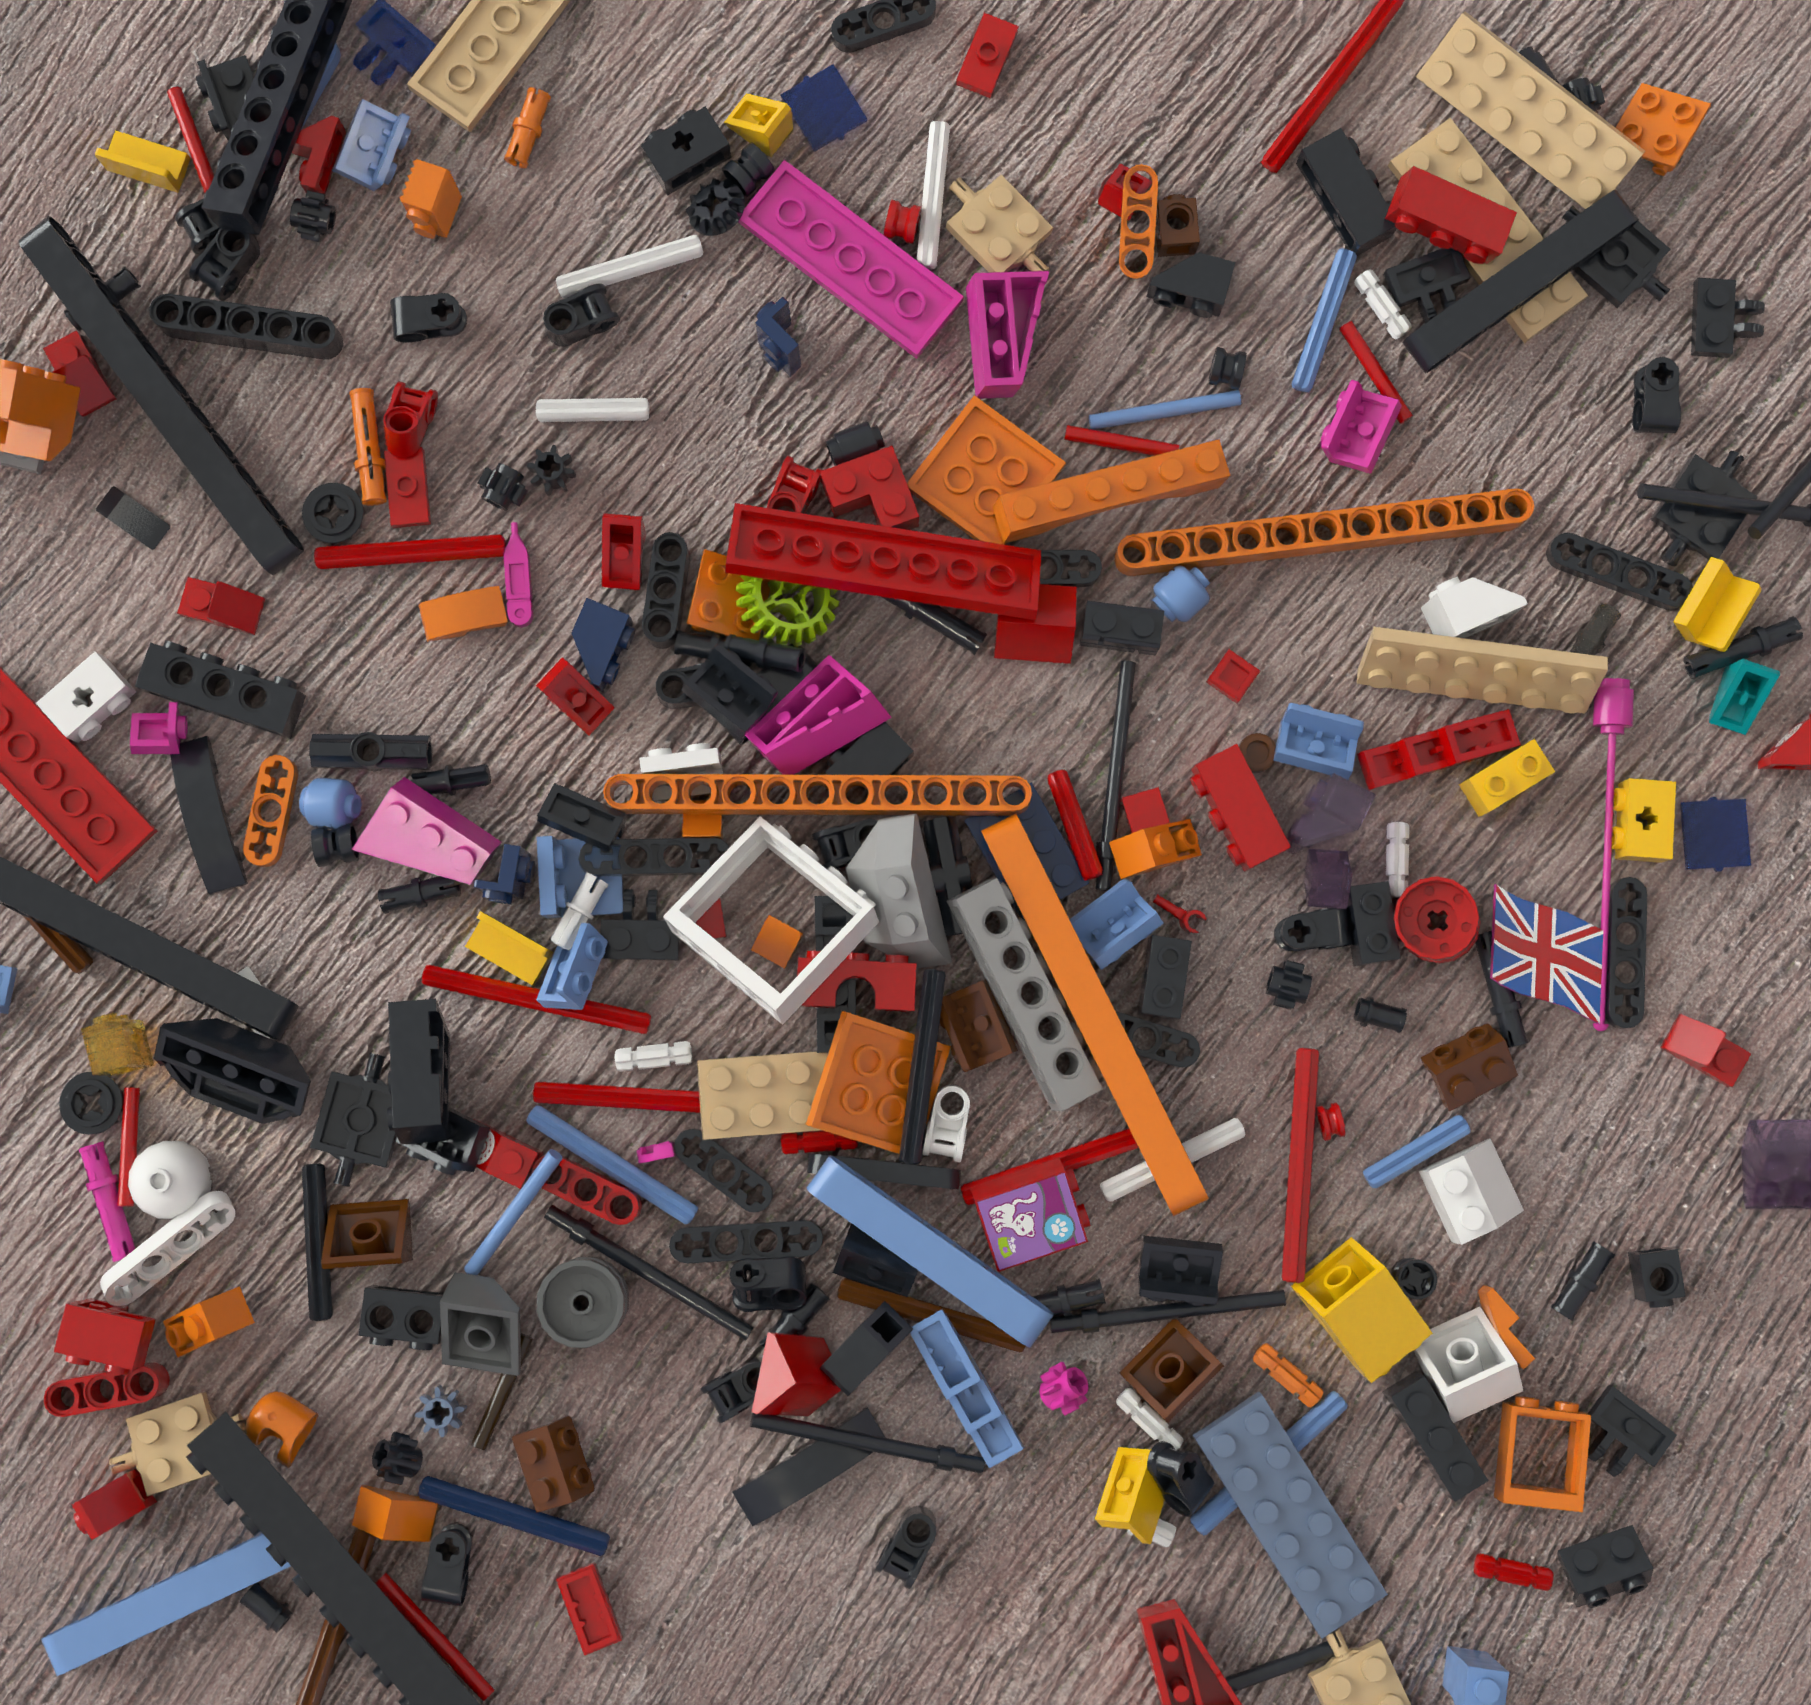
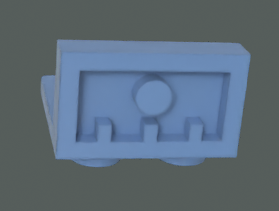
[536,836,623,919]

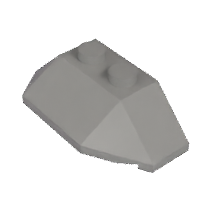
[846,813,952,968]

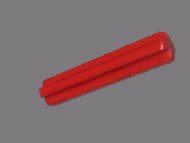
[1048,770,1103,880]

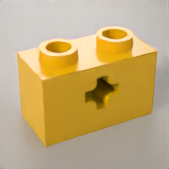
[1458,739,1555,817]
[1612,778,1676,863]

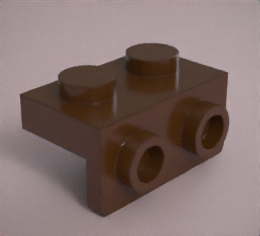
[940,979,1018,1072]
[1421,1024,1518,1111]
[511,1416,595,1513]

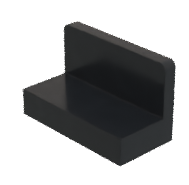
[537,783,626,852]
[832,1223,918,1297]

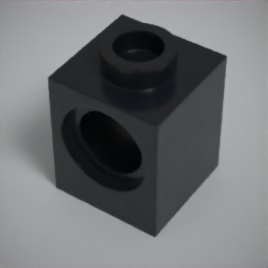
[1628,1247,1686,1308]

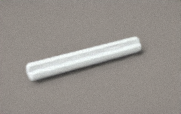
[917,121,950,270]
[556,235,703,298]
[1100,1118,1246,1202]

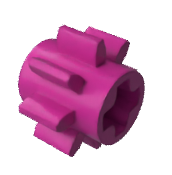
[1039,1362,1088,1415]

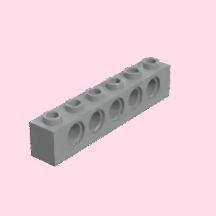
[947,878,1103,1112]

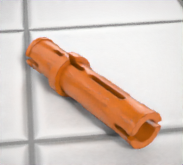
[349,388,387,506]

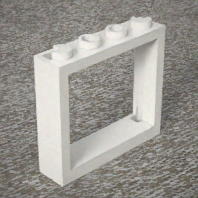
[663,816,879,1025]

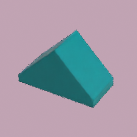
[1709,659,1780,735]

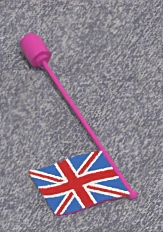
[1490,678,1634,1031]

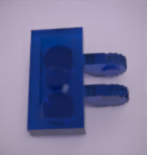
[353,0,436,86]

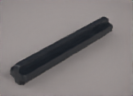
[302,1163,333,1321]

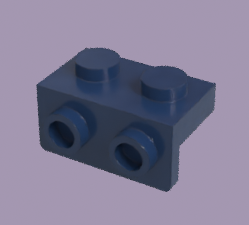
[755,297,801,377]
[473,844,535,905]

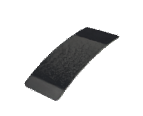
[96,486,170,550]

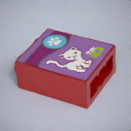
[970,1158,1091,1272]

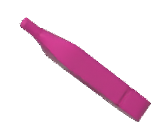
[504,522,533,628]

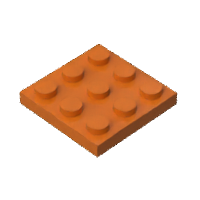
[907,395,1066,545]
[806,1011,951,1154]

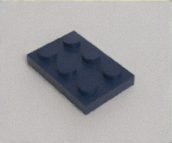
[964,782,1089,920]

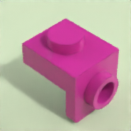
[130,702,188,754]

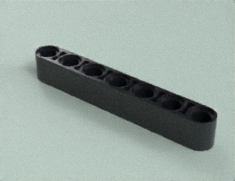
[1402,190,1639,374]

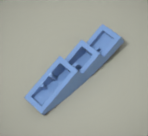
[910,1309,1025,1468]

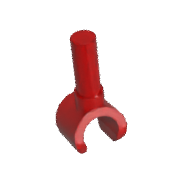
[1153,894,1207,933]

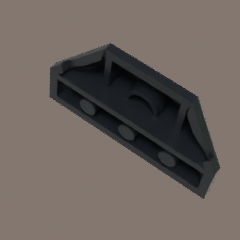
[154,1018,311,1124]

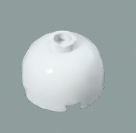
[128,1141,212,1219]

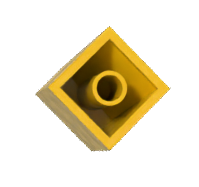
[1291,1237,1433,1383]

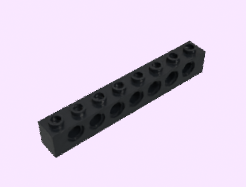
[201,0,352,235]

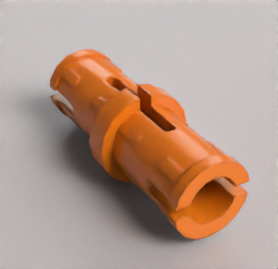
[504,87,551,168]

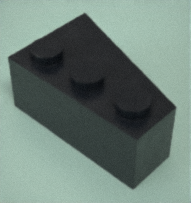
[387,998,450,1145]

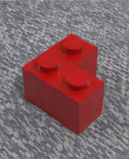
[820,445,919,530]
[54,1298,156,1375]

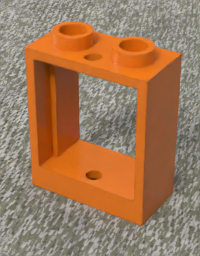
[1494,1396,1591,1512]

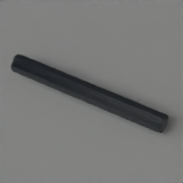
[899,969,946,1165]

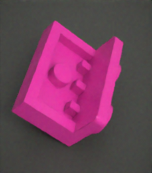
[1321,380,1402,474]

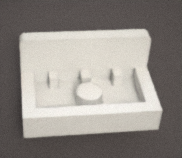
[639,743,723,802]

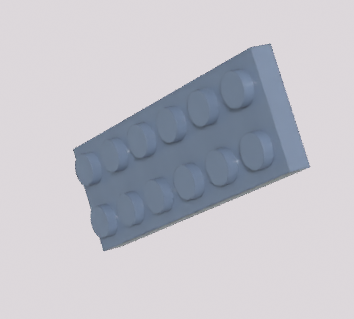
[1192,1391,1388,1639]

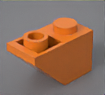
[1109,819,1202,879]
[163,1286,255,1357]

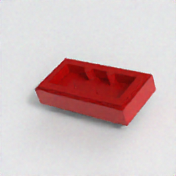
[956,13,1019,98]
[384,447,431,529]
[556,1562,623,1656]

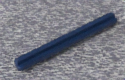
[418,1476,610,1556]

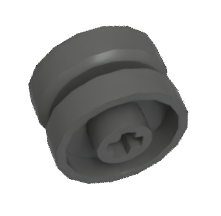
[536,1257,629,1348]

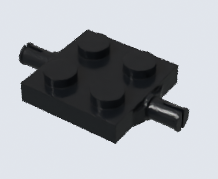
[1562,205,1671,309]
[1650,451,1758,566]
[310,1053,397,1187]

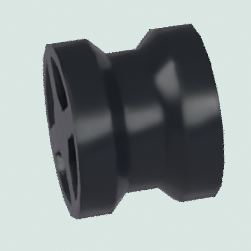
[1208,347,1247,390]

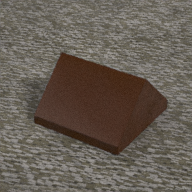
[321,1199,413,1269]
[1119,1319,1224,1423]

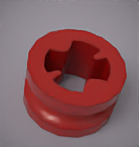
[1316,1102,1345,1141]

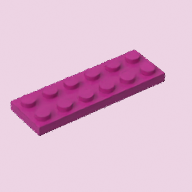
[738,160,964,359]

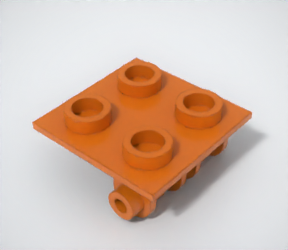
[1615,83,1711,176]
[687,549,770,640]

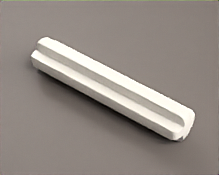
[536,398,650,422]

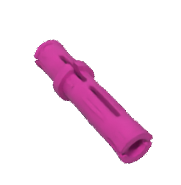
[78,1141,136,1262]

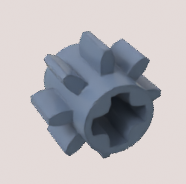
[415,1385,467,1437]

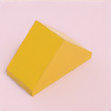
[724,93,793,158]

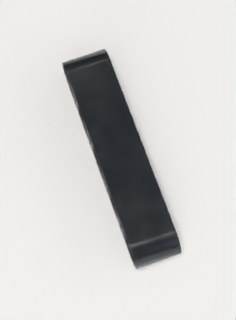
[149,294,343,360]

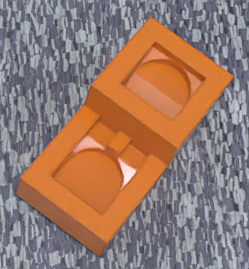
[419,586,508,642]
[1478,1285,1535,1369]

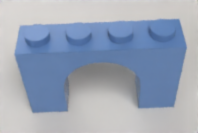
[1442,1646,1509,1705]

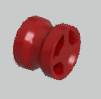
[884,200,922,244]

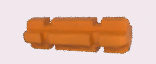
[1252,1343,1324,1408]

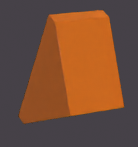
[352,1485,439,1542]

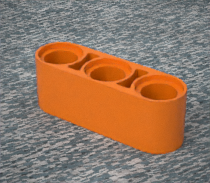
[1119,164,1158,279]

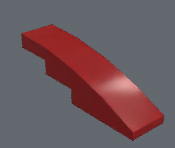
[1357,709,1521,791]

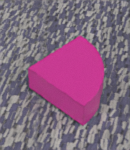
[636,1141,676,1164]

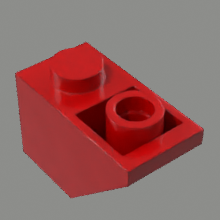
[72,1469,157,1540]

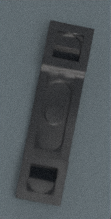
[170,736,248,895]
[814,896,856,1053]
[732,1407,886,1526]

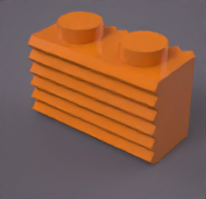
[399,159,462,239]

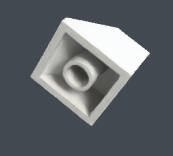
[1421,577,1528,638]
[1418,1138,1524,1245]
[1414,1306,1523,1423]

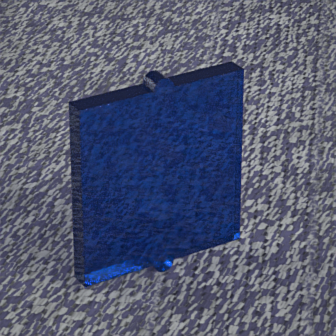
[780,64,867,152]
[1680,797,1751,872]

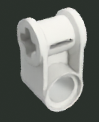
[922,1085,970,1163]

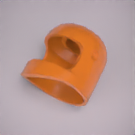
[246,1392,318,1468]

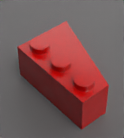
[1136,1599,1242,1705]

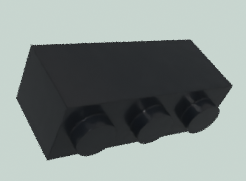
[1296,128,1397,256]
[1382,1371,1489,1502]

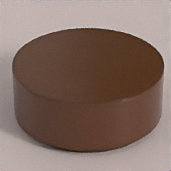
[1239,733,1276,773]

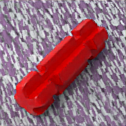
[781,1130,858,1154]
[1474,1553,1554,1591]

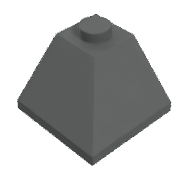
[440,1272,521,1376]

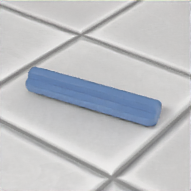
[1363,1115,1471,1188]

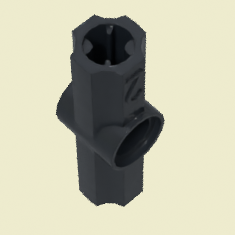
[309,732,433,772]
[923,815,972,937]

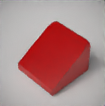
[1098,164,1152,221]

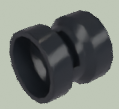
[722,142,775,197]
[311,823,359,867]
[1391,1257,1437,1300]

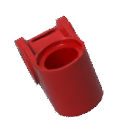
[383,381,438,457]
[767,456,823,514]

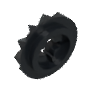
[685,177,745,236]
[302,483,365,545]
[59,1072,123,1135]

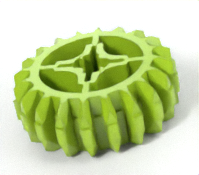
[736,575,840,647]

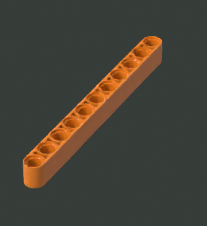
[1114,489,1534,576]
[603,774,1032,816]
[981,813,1209,1216]

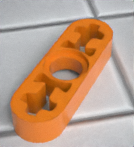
[243,755,298,867]

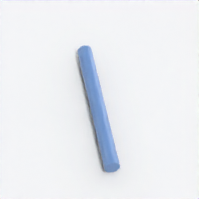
[1089,390,1241,430]
[464,1149,562,1275]

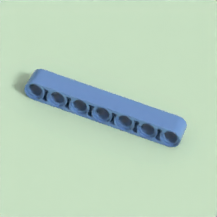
[807,1155,1054,1348]
[41,1533,291,1676]

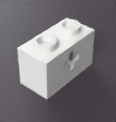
[36,652,137,743]

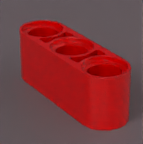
[532,1155,642,1225]
[43,1362,170,1417]

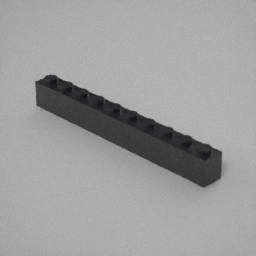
[186,1411,480,1705]

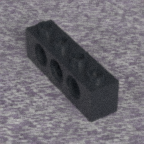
[135,640,306,739]

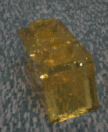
[81,1013,154,1076]

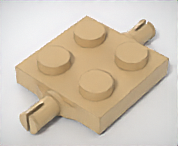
[946,175,1053,273]
[109,1392,245,1496]
[1307,1628,1411,1705]

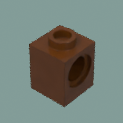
[1155,194,1200,257]

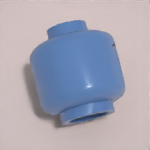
[1152,565,1210,622]
[299,778,362,830]

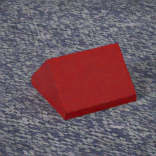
[994,584,1077,664]
[752,1332,841,1417]

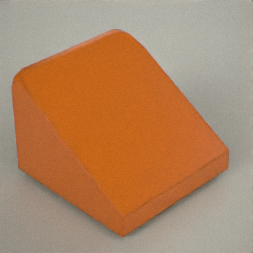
[682,800,723,839]
[751,915,803,969]

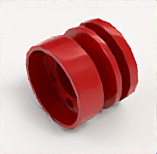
[1394,876,1481,964]

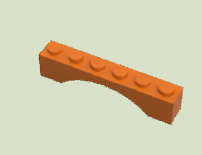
[993,439,1230,544]

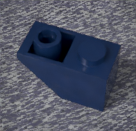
[571,598,636,692]

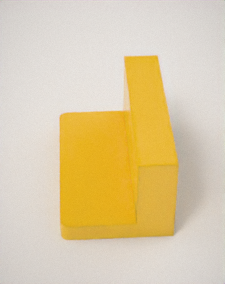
[95,130,191,193]
[1673,557,1762,652]
[465,911,554,986]
[1095,1447,1165,1544]

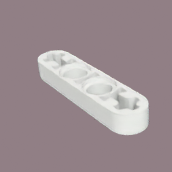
[100,1191,235,1306]

